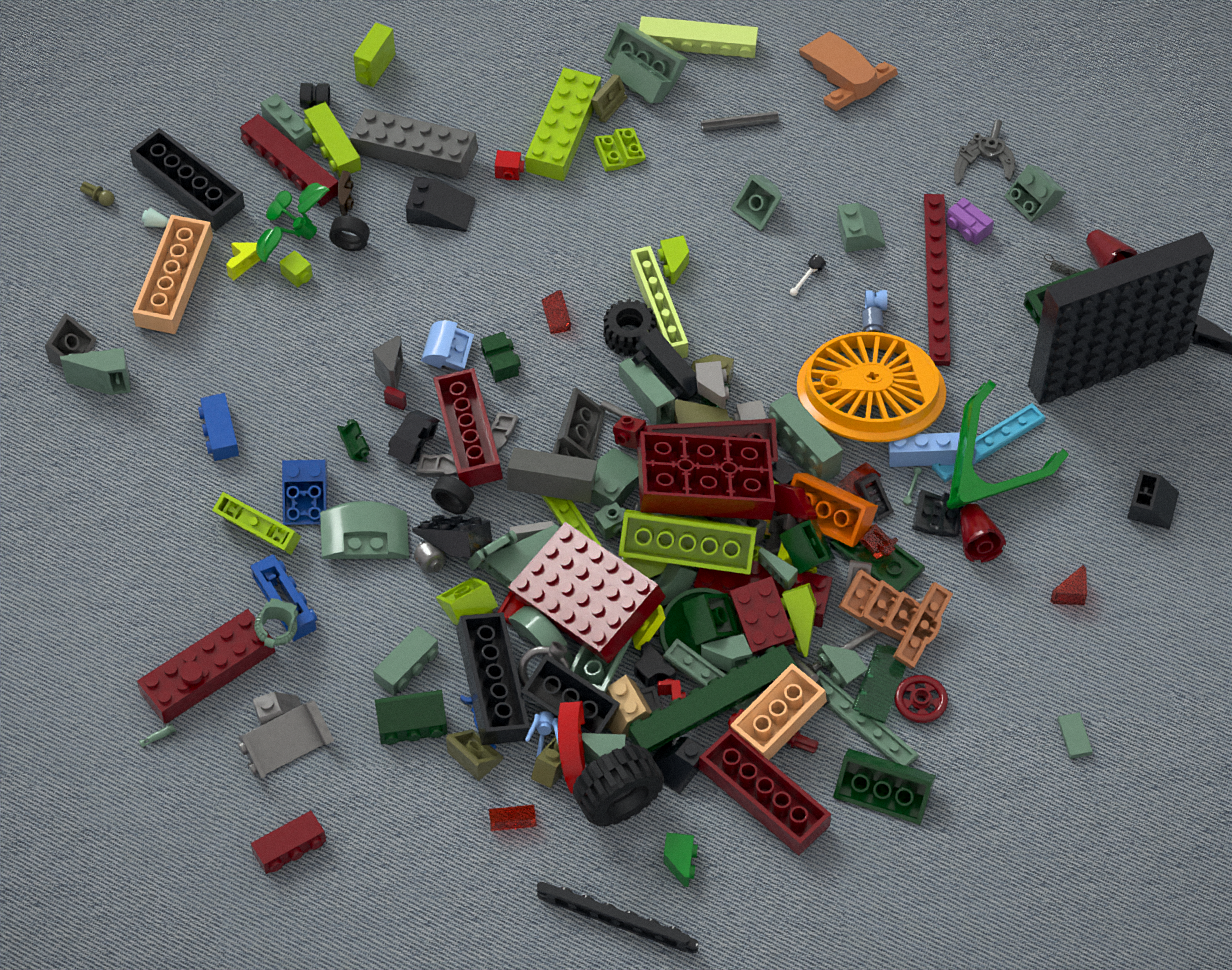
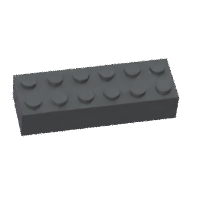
[350,108,479,178]

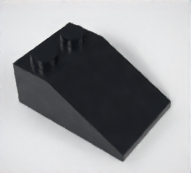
[406,176,475,232]

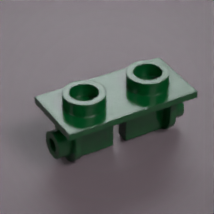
[337,419,370,463]

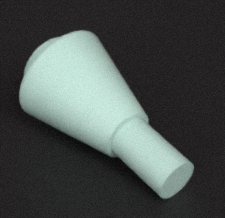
[141,207,169,228]

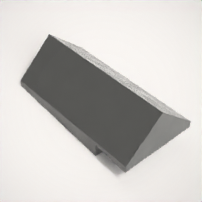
[552,388,605,460]
[507,447,598,503]

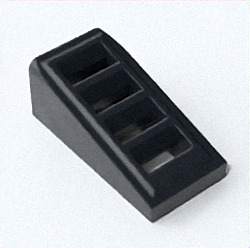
[853,473,894,522]

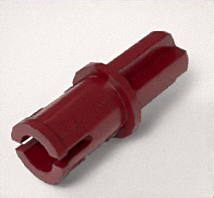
[786,731,819,754]

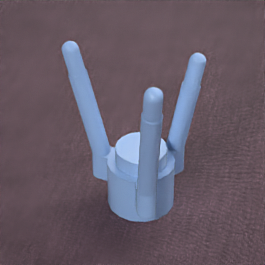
[525,711,558,757]

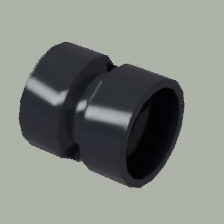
[300,83,330,108]

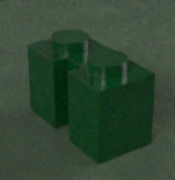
[481,332,521,383]

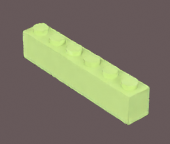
[639,16,758,58]
[631,246,688,358]

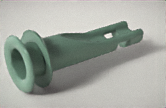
[139,721,177,747]

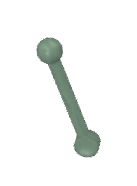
[903,467,922,506]

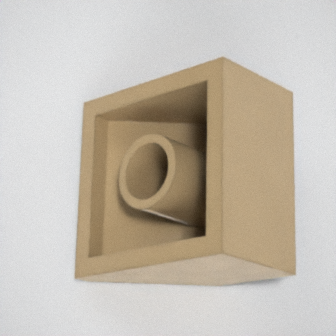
[606,675,652,737]

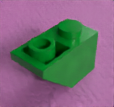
[664,833,698,887]

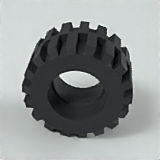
[603,299,656,356]

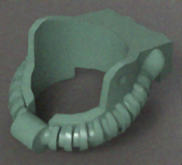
[254,598,298,648]

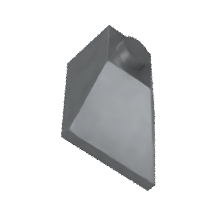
[253,692,301,726]

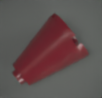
[1086,229,1138,268]
[960,503,1006,563]

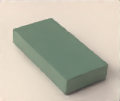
[1057,712,1093,759]

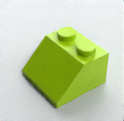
[436,577,498,625]

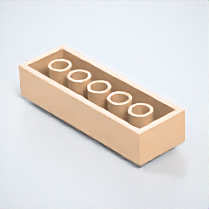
[133,215,213,334]

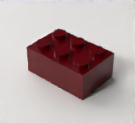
[730,576,795,657]

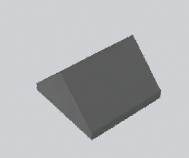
[45,313,97,367]
[372,336,404,389]

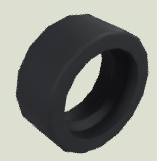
[329,215,370,251]
[431,476,474,514]

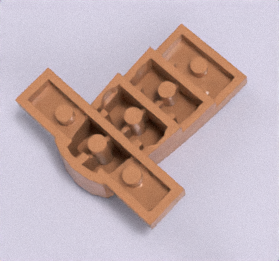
[799,31,898,111]
[838,570,953,669]

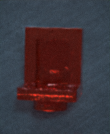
[859,524,898,559]

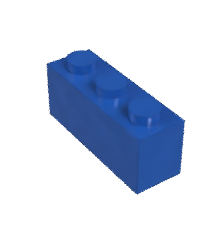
[198,393,239,461]

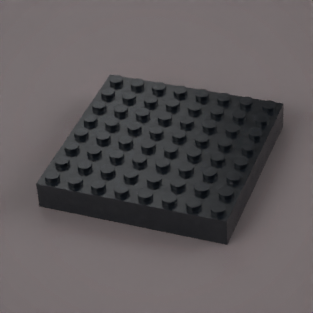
[1028,232,1214,405]

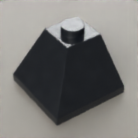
[652,737,707,794]

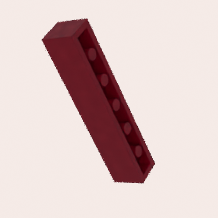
[240,114,339,207]

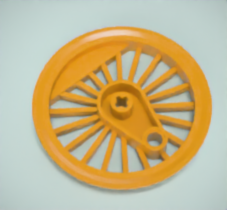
[797,332,946,442]

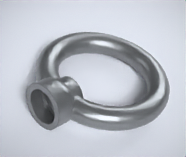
[518,641,570,686]

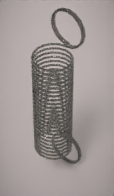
[1044,254,1080,276]

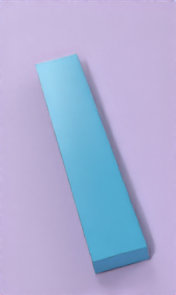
[932,403,1046,482]

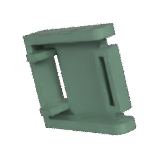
[467,530,518,571]

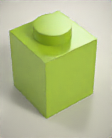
[279,250,313,288]

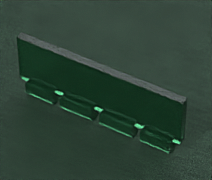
[852,644,906,724]

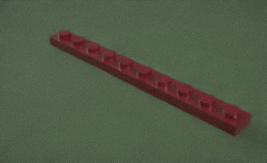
[923,194,951,366]

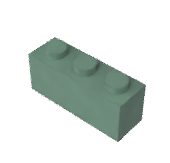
[609,51,672,104]
[260,93,313,151]
[373,626,439,696]

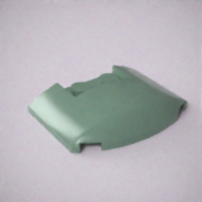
[320,501,409,559]

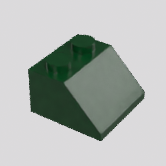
[683,593,741,645]

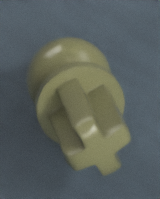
[80,181,115,206]

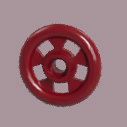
[894,675,948,723]

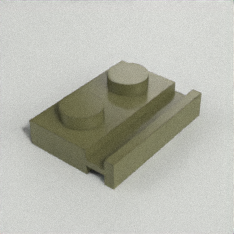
[591,74,628,123]

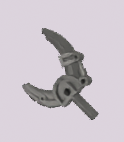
[954,119,1015,185]

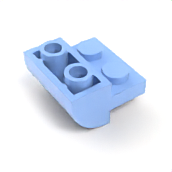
[421,320,474,371]

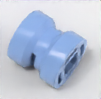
[865,290,887,311]

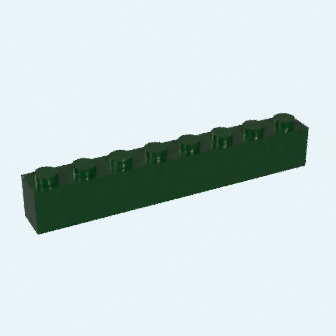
[628,644,797,753]

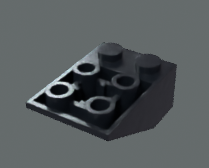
[412,515,492,557]

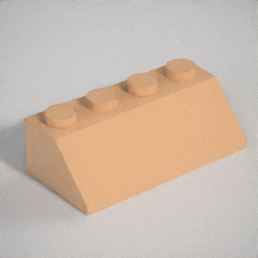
[730,663,827,760]

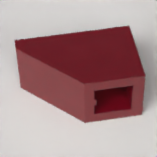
[774,483,818,522]

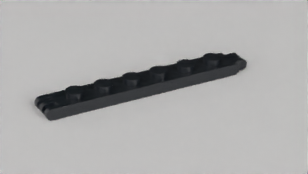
[537,882,699,953]

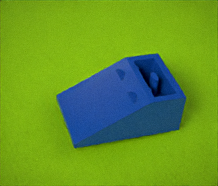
[282,460,328,525]

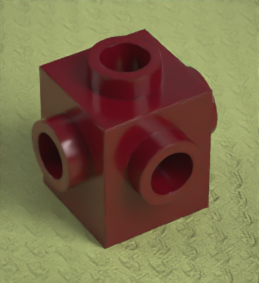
[613,415,646,449]

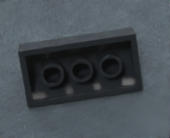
[521,654,621,734]

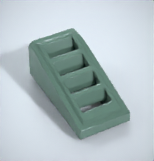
[758,548,798,590]

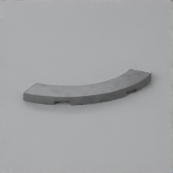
[416,412,518,477]

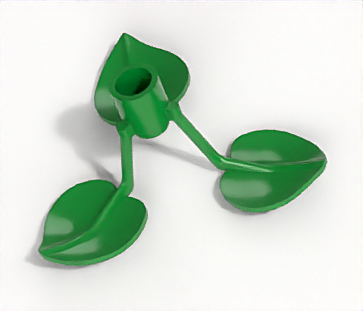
[256,183,330,263]

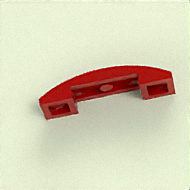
[558,701,586,793]

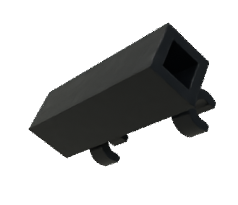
[631,327,698,401]

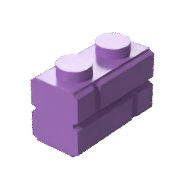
[946,197,994,245]

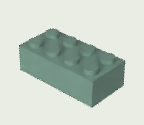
[768,392,843,482]

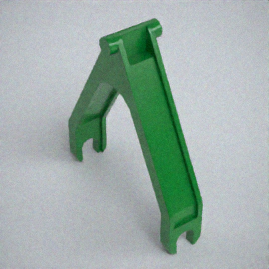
[946,379,1069,510]

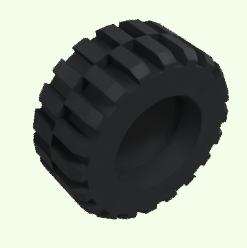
[573,745,664,827]

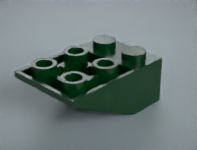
[779,520,835,574]

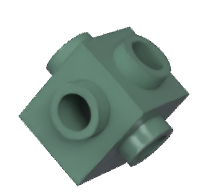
[594,502,625,541]

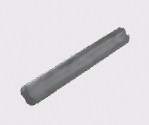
[701,111,779,131]

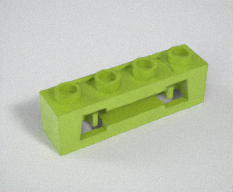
[212,492,302,555]

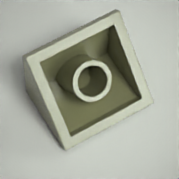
[446,729,504,781]

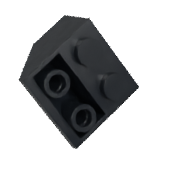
[1127,470,1179,530]

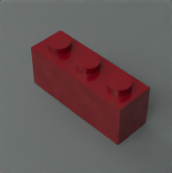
[250,810,326,874]

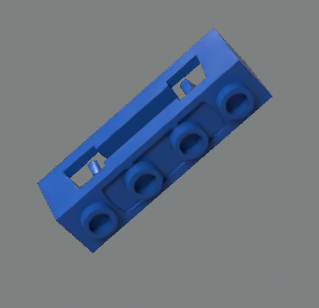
[250,554,318,642]

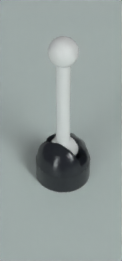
[790,254,826,296]

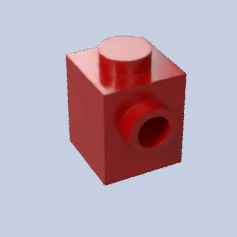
[494,150,525,180]

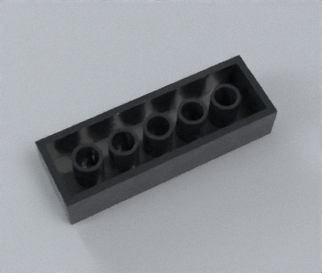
[130,128,245,231]
[456,612,530,745]

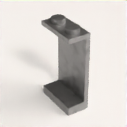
[238,700,334,778]

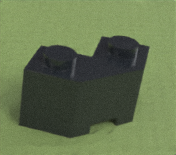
[388,410,440,464]

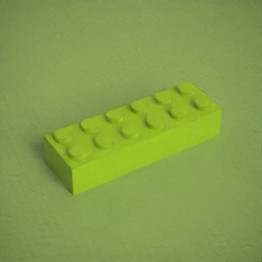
[525,67,601,181]
[618,509,757,574]

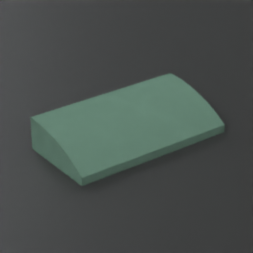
[604,22,688,95]

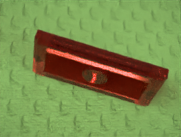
[541,290,571,334]
[489,805,537,831]

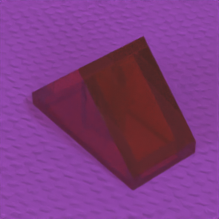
[1050,565,1087,605]

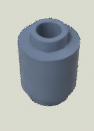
[862,307,884,333]

